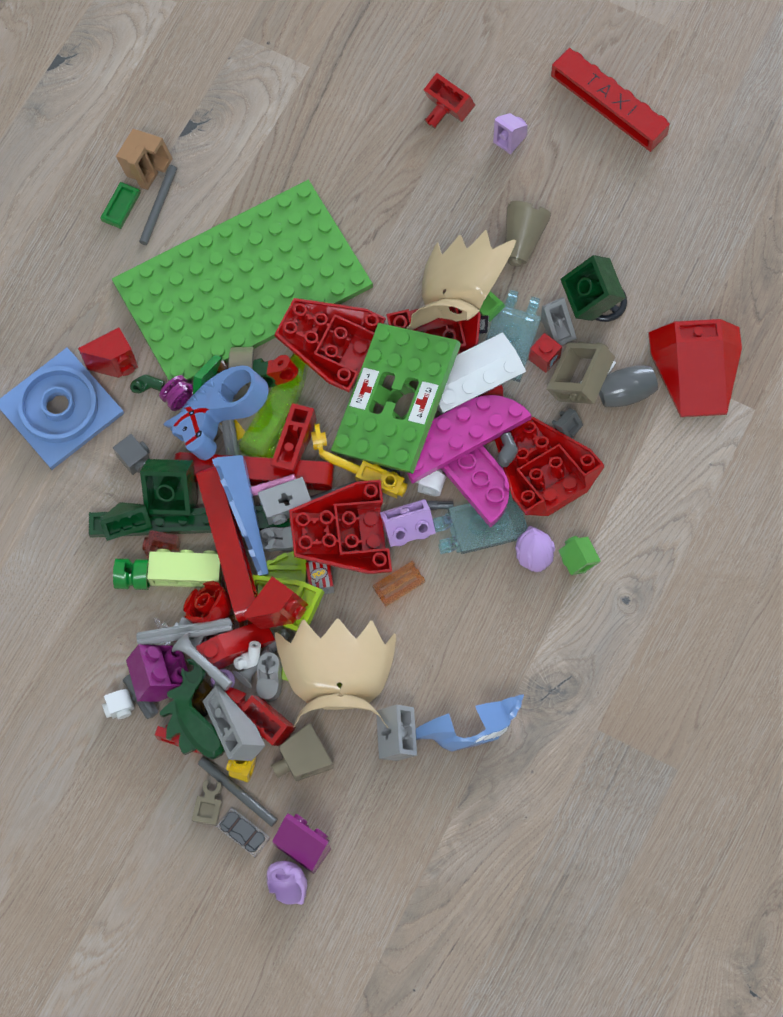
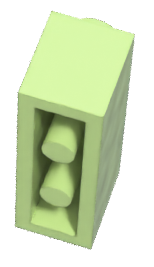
[147,549,222,588]

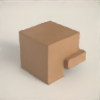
[116,129,173,190]

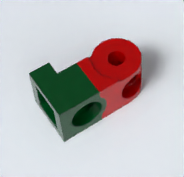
[252,355,299,388]

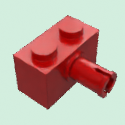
[423,73,475,129]
[241,695,296,746]

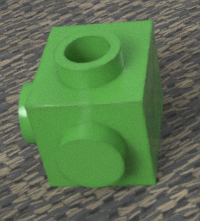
[558,536,601,575]

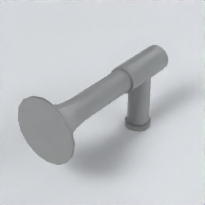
[233,629,290,689]
[172,632,233,690]

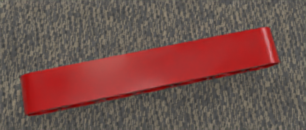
[174,452,334,491]
[196,466,258,623]

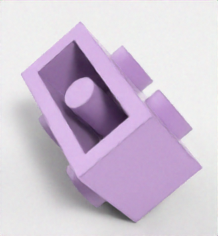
[380,499,436,547]

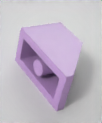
[493,113,528,154]

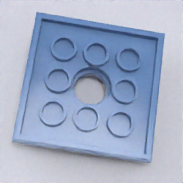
[0,348,124,470]

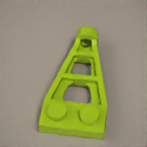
[252,575,325,632]

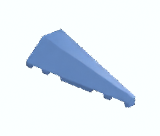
[212,455,269,576]

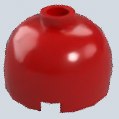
[183,581,232,624]

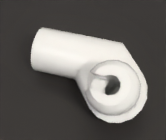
[234,641,261,670]

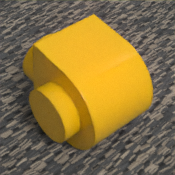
[226,757,256,783]

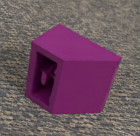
[126,644,188,702]
[272,813,331,874]

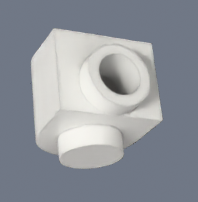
[415,469,446,496]
[102,689,134,719]

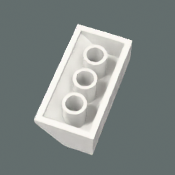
[438,332,526,414]

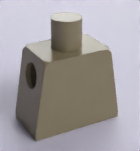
[271,723,333,781]

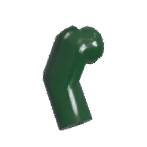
[130,375,165,394]

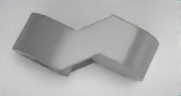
[260,527,293,552]
[256,652,282,701]

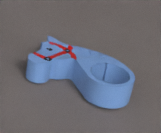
[163,365,269,460]

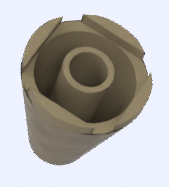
[505,201,551,267]

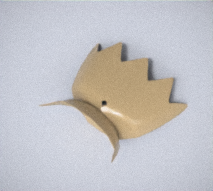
[407,230,516,330]
[275,619,396,728]

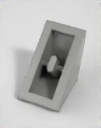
[541,297,577,345]

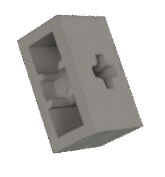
[258,477,311,525]
[376,705,417,761]

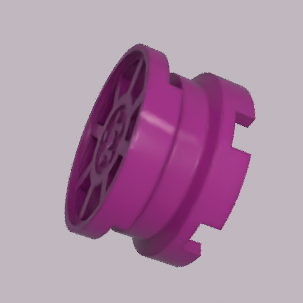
[159,375,193,411]

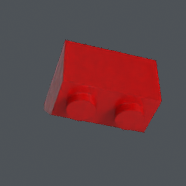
[78,327,138,378]
[242,576,308,629]

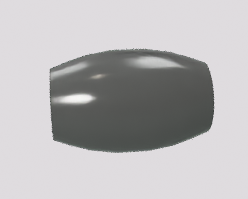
[599,365,658,407]

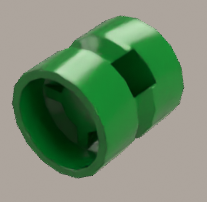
[113,558,150,590]

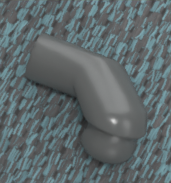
[497,433,518,467]

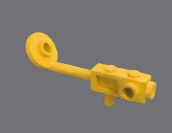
[311,424,408,499]

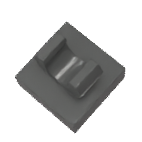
[552,408,583,438]

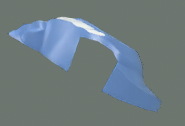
[416,694,524,752]

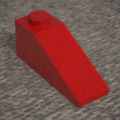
[271,403,317,472]
[196,623,275,670]

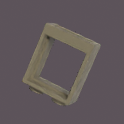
[547,342,615,404]

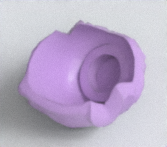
[515,526,555,572]
[267,861,307,905]

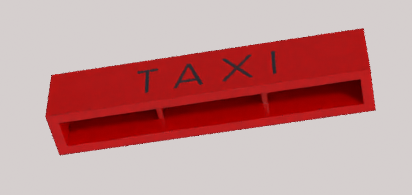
[551,48,670,152]

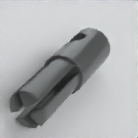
[426,501,454,510]

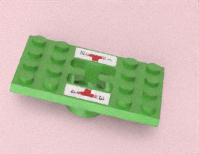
[331,323,461,474]

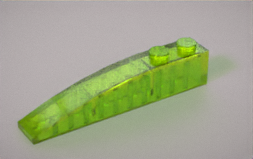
[239,353,309,458]

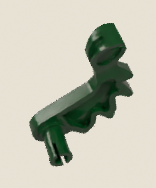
[159,659,225,759]

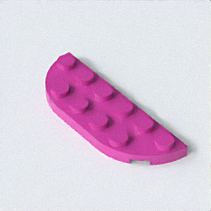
[407,395,532,484]
[441,446,509,527]

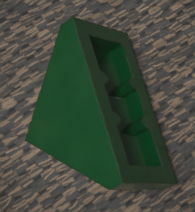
[99,502,152,541]

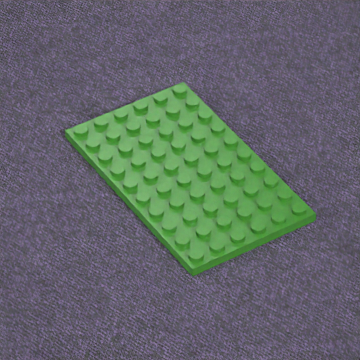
[112,179,373,384]

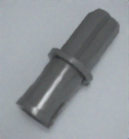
[123,674,158,719]

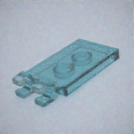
[485,290,541,382]
[433,493,528,554]

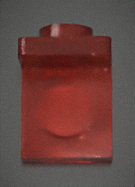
[142,530,181,559]

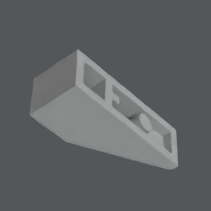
[203,686,265,761]

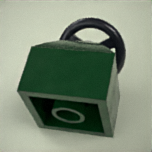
[560,255,627,322]

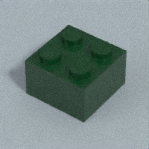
[140,459,197,515]

